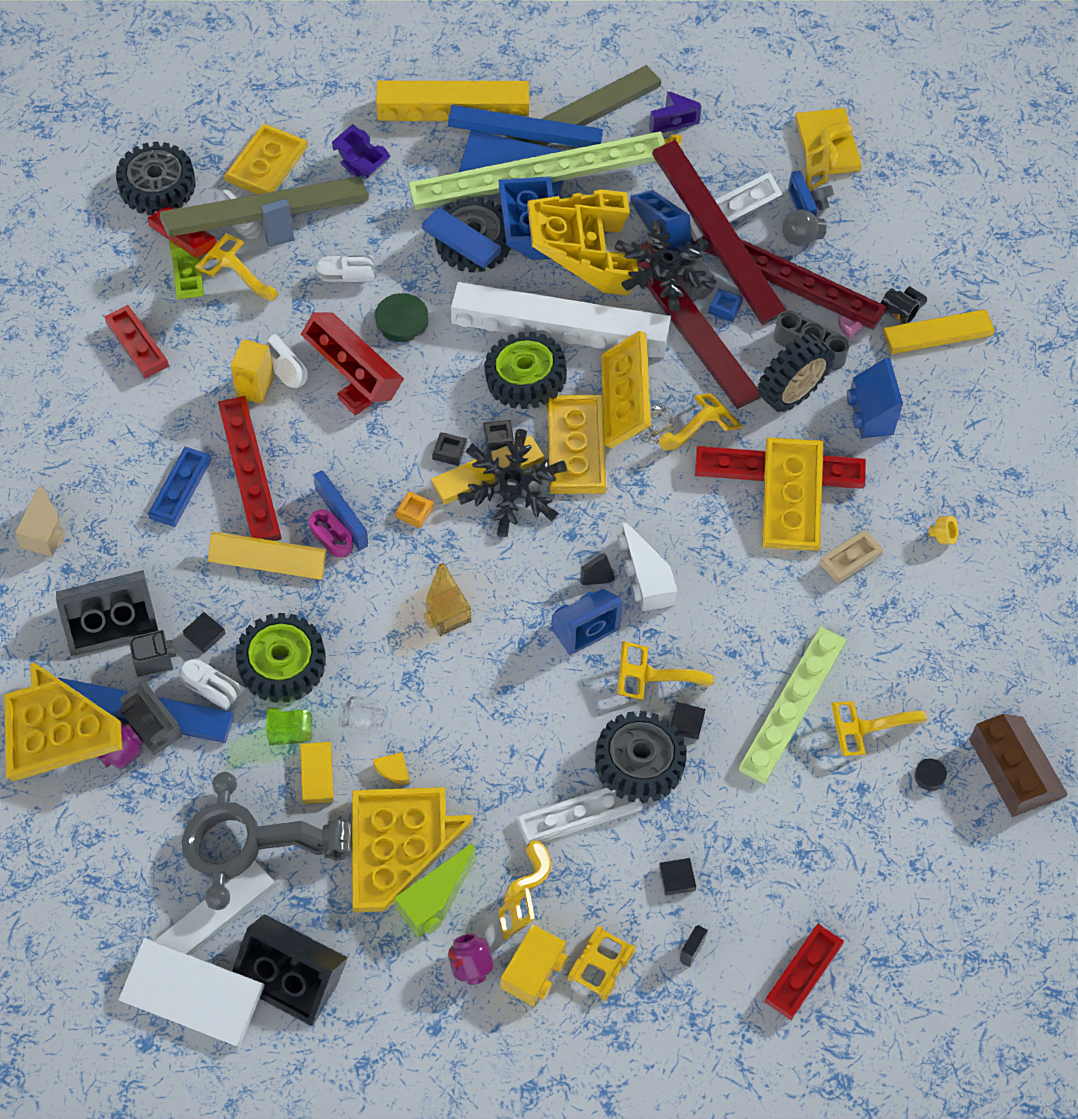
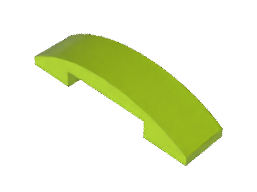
[169,240,204,300]

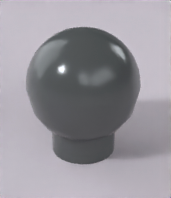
[782,209,827,246]

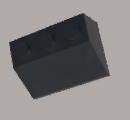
[56,570,159,656]
[232,914,348,1026]

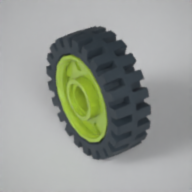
[484,332,567,409]
[236,613,326,703]

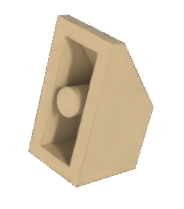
[15,486,65,557]

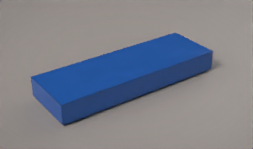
[422,207,501,269]
[148,446,211,527]
[313,470,368,551]

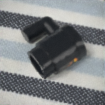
[881,286,928,324]

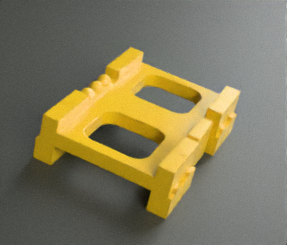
[567,925,636,1001]

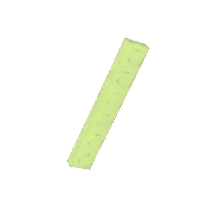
[739,626,847,785]

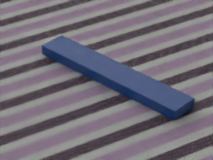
[448,105,603,148]
[58,677,234,743]

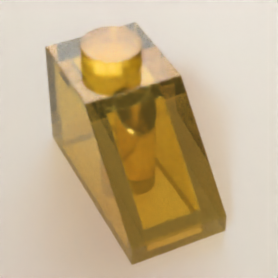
[424,563,471,637]

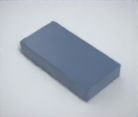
[261,199,294,247]

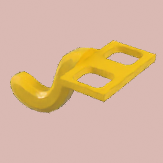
[805,123,852,191]
[195,233,279,301]
[658,393,743,451]
[617,641,715,700]
[831,701,928,757]
[497,840,551,940]

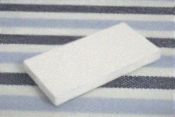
[119,938,265,1047]

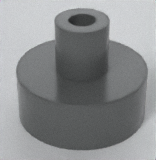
[810,185,834,210]

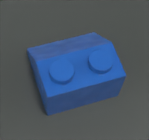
[847,358,903,439]
[551,589,623,656]

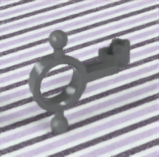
[182,772,351,911]

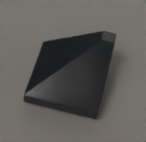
[580,553,615,585]

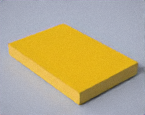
[795,108,862,176]
[224,123,308,195]

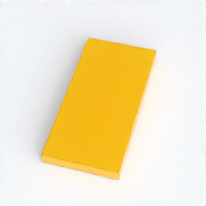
[601,330,651,449]
[547,395,607,494]
[762,437,823,551]

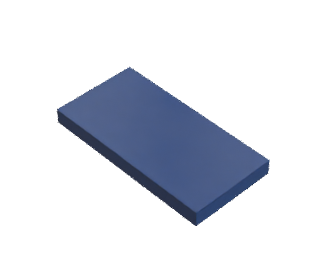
[459,130,564,198]

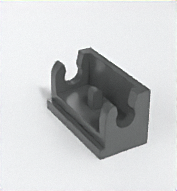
[119,680,182,755]

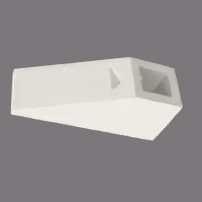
[617,523,678,612]

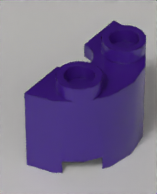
[332,124,391,178]

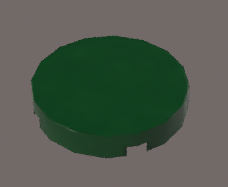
[375,293,429,342]

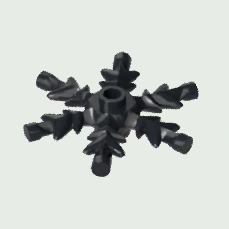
[614,220,717,311]
[457,429,567,537]

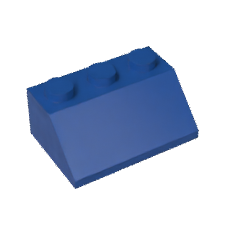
[498,176,554,260]

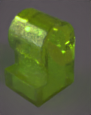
[266,708,312,746]

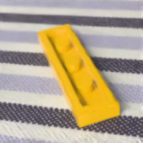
[883,309,995,355]
[431,435,544,505]
[208,531,326,580]

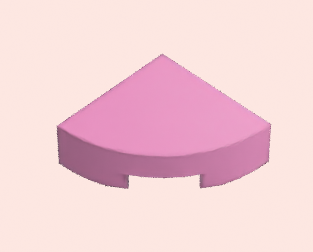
[839,315,864,339]

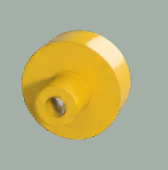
[929,515,959,545]

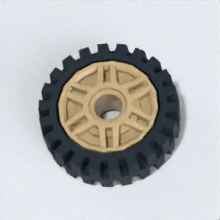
[757,334,835,412]

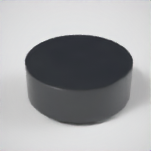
[914,758,947,791]

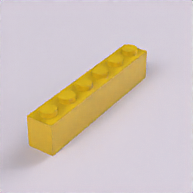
[376,80,529,121]

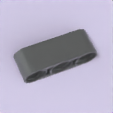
[774,311,850,370]

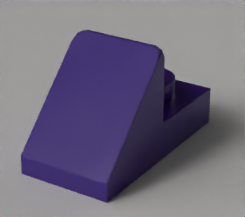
[649,91,702,133]

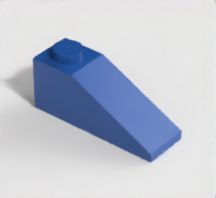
[630,190,691,251]

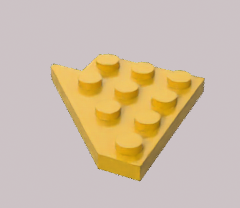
[4,662,122,781]
[352,787,473,913]

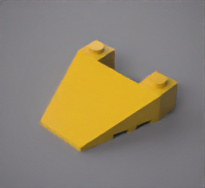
[527,189,638,296]

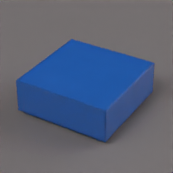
[708,288,743,322]

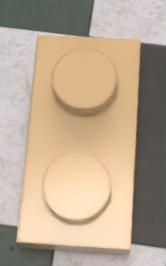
[819,530,884,584]

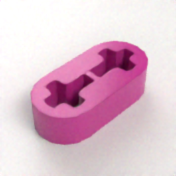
[309,509,353,557]

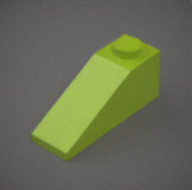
[394,843,475,938]

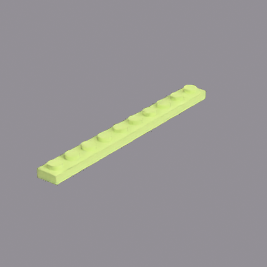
[409,132,665,210]

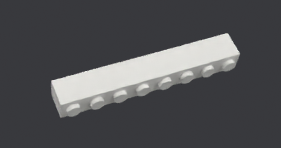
[451,282,671,358]

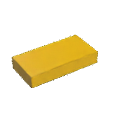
[300,742,334,804]

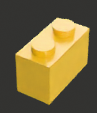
[230,339,274,404]
[500,924,569,1007]

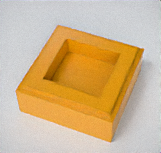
[395,491,434,529]

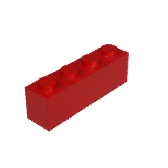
[300,312,404,402]

